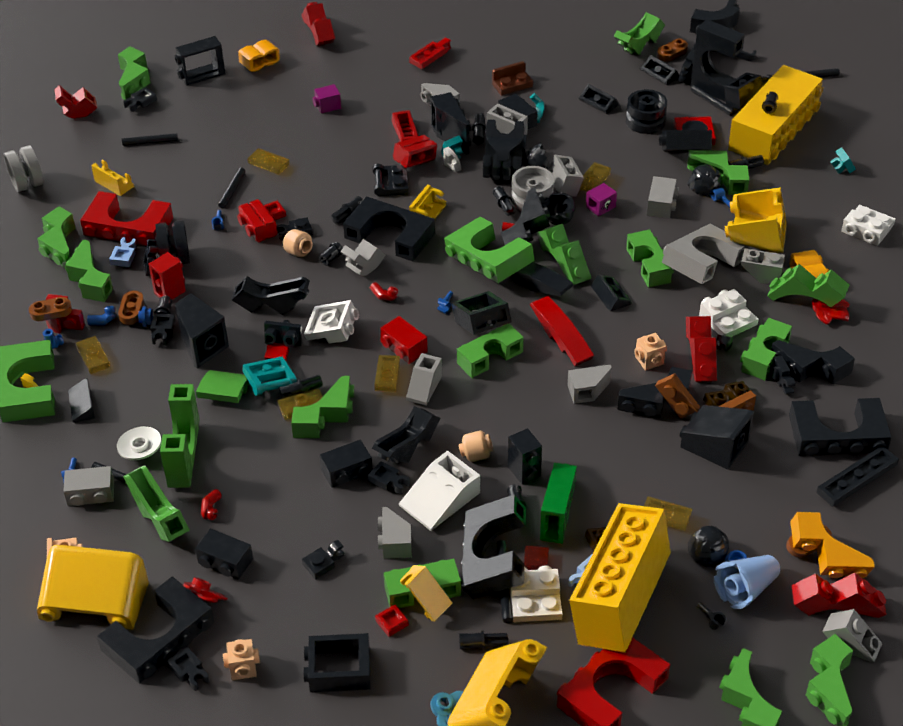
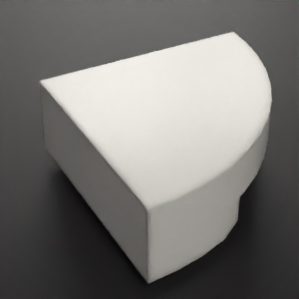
[443,147,461,172]

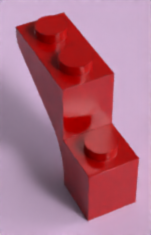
[301,2,335,46]
[686,316,717,381]
[792,573,886,618]

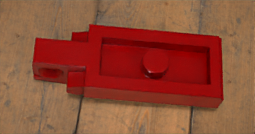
[409,37,451,69]

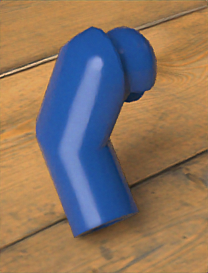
[87,306,117,325]
[43,329,64,349]

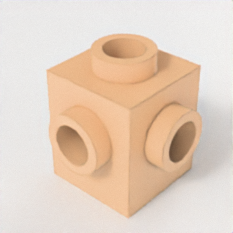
[634,333,667,371]
[223,639,260,680]

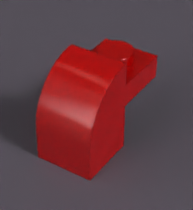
[54,85,98,119]
[45,294,85,334]

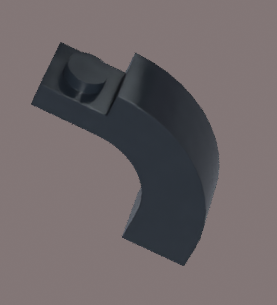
[690,0,740,33]

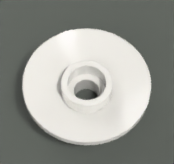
[117,426,162,460]

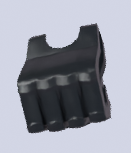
[483,119,524,180]

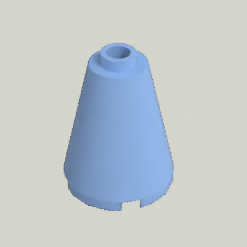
[714,555,780,609]

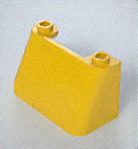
[725,187,787,253]
[37,545,149,630]
[448,639,547,726]

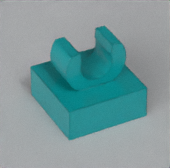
[440,135,463,159]
[831,147,856,173]

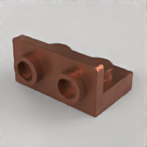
[492,61,533,96]

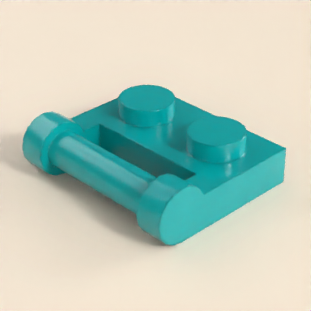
[242,356,297,396]

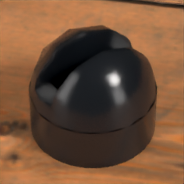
[716,335,734,351]

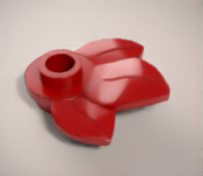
[812,298,850,325]
[183,577,228,603]

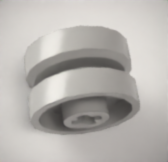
[3,145,44,192]
[512,166,554,211]

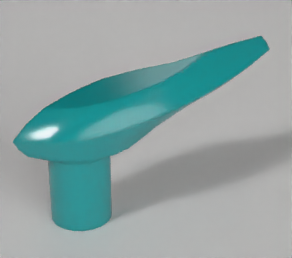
[530,93,545,123]

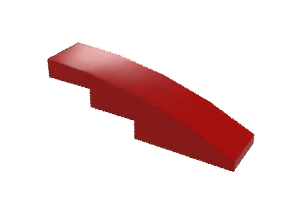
[530,296,594,367]

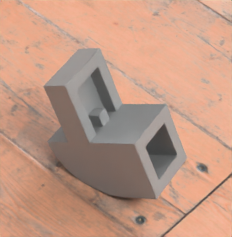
[341,239,386,276]

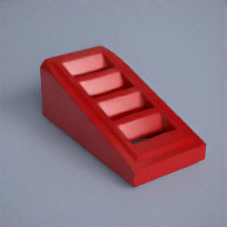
[392,110,418,141]

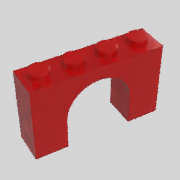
[80,191,173,246]
[557,637,670,726]

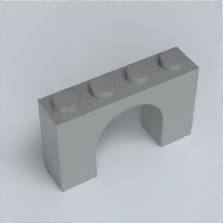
[662,224,749,284]

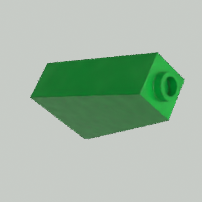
[540,462,577,544]

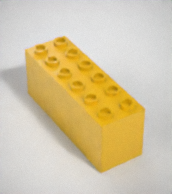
[728,65,824,165]
[569,503,671,652]

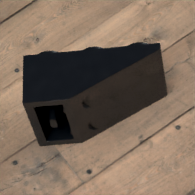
[430,92,471,154]

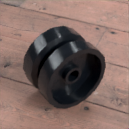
[626,89,668,134]
[155,220,190,265]

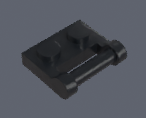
[372,163,409,196]

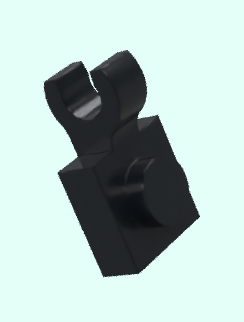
[301,540,345,580]

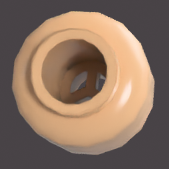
[283,229,313,257]
[459,430,493,462]

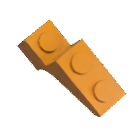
[790,512,875,578]

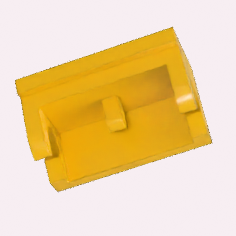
[91,160,134,196]
[409,184,446,219]
[400,565,452,621]

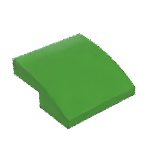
[196,370,249,403]

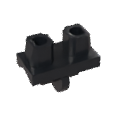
[264,320,303,347]

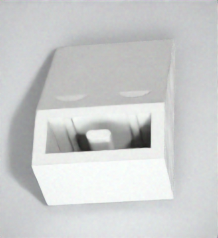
[399,451,480,531]

